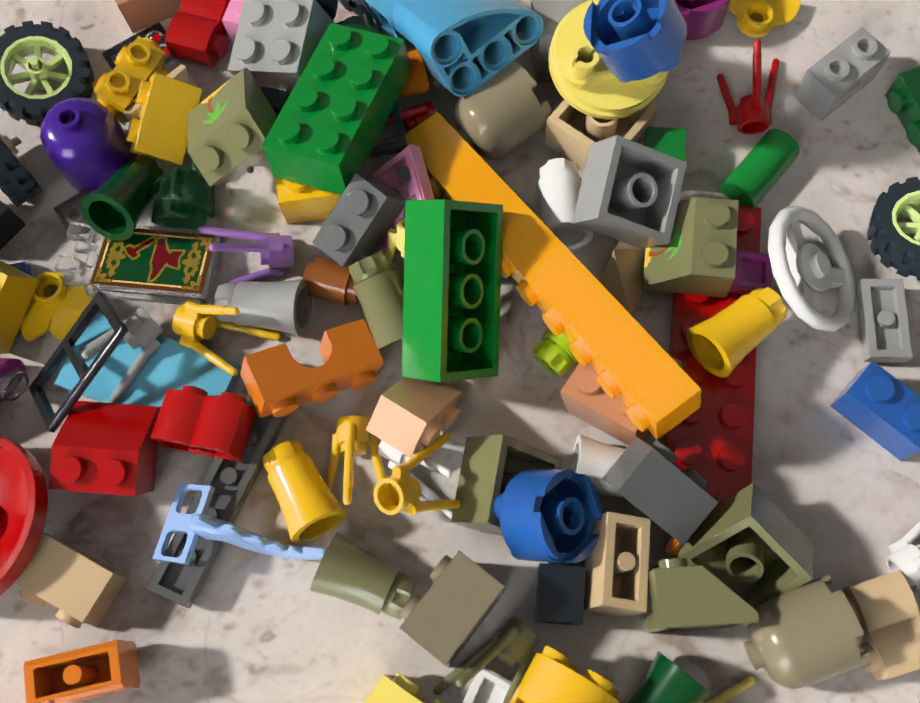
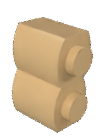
[840,570,920,680]

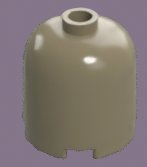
[454,60,552,160]
[744,575,872,689]

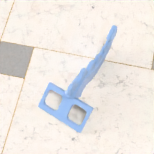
[152,483,327,565]

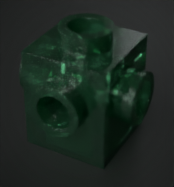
[151,167,213,233]

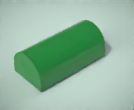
[719,129,800,207]

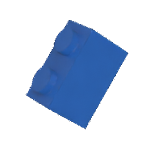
[830,361,920,461]

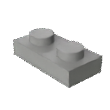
[856,279,913,363]

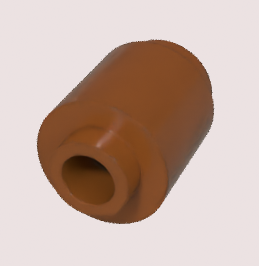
[303,257,359,306]

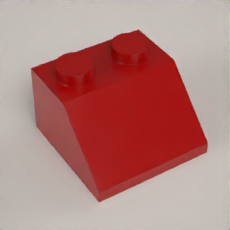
[48,401,161,496]

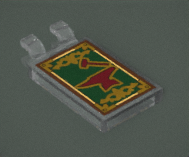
[55,222,225,305]

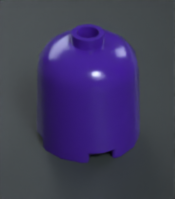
[40,97,138,193]

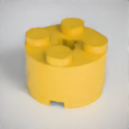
[510,646,621,703]

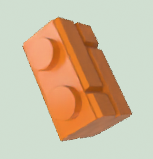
[23,639,140,703]

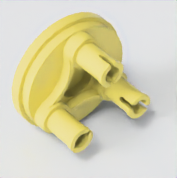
[548,0,669,119]

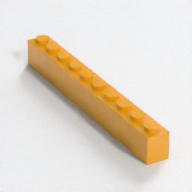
[405,112,701,440]

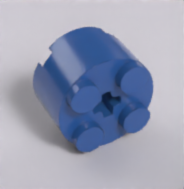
[584,0,687,83]
[494,469,602,563]

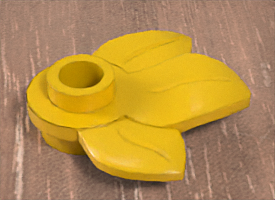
[728,0,801,38]
[20,272,96,342]

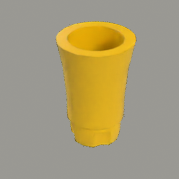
[686,287,787,378]
[262,440,347,544]

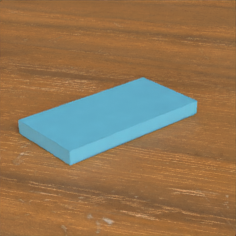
[54,313,242,406]

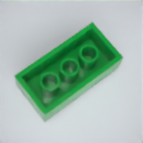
[261,23,411,195]
[402,199,503,382]

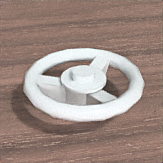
[768,206,856,332]

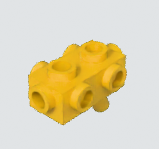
[94,36,172,126]

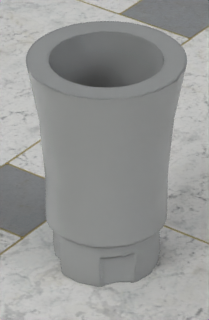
[214,279,312,337]

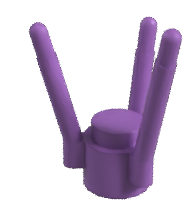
[198,226,294,284]

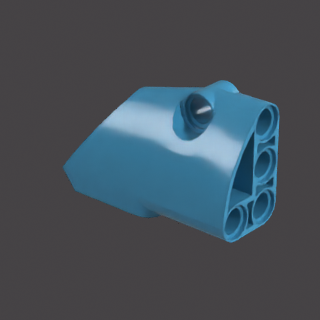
[362,0,544,97]

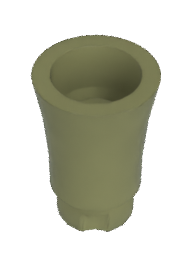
[348,252,404,349]
[310,532,417,620]

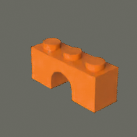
[240,319,384,419]

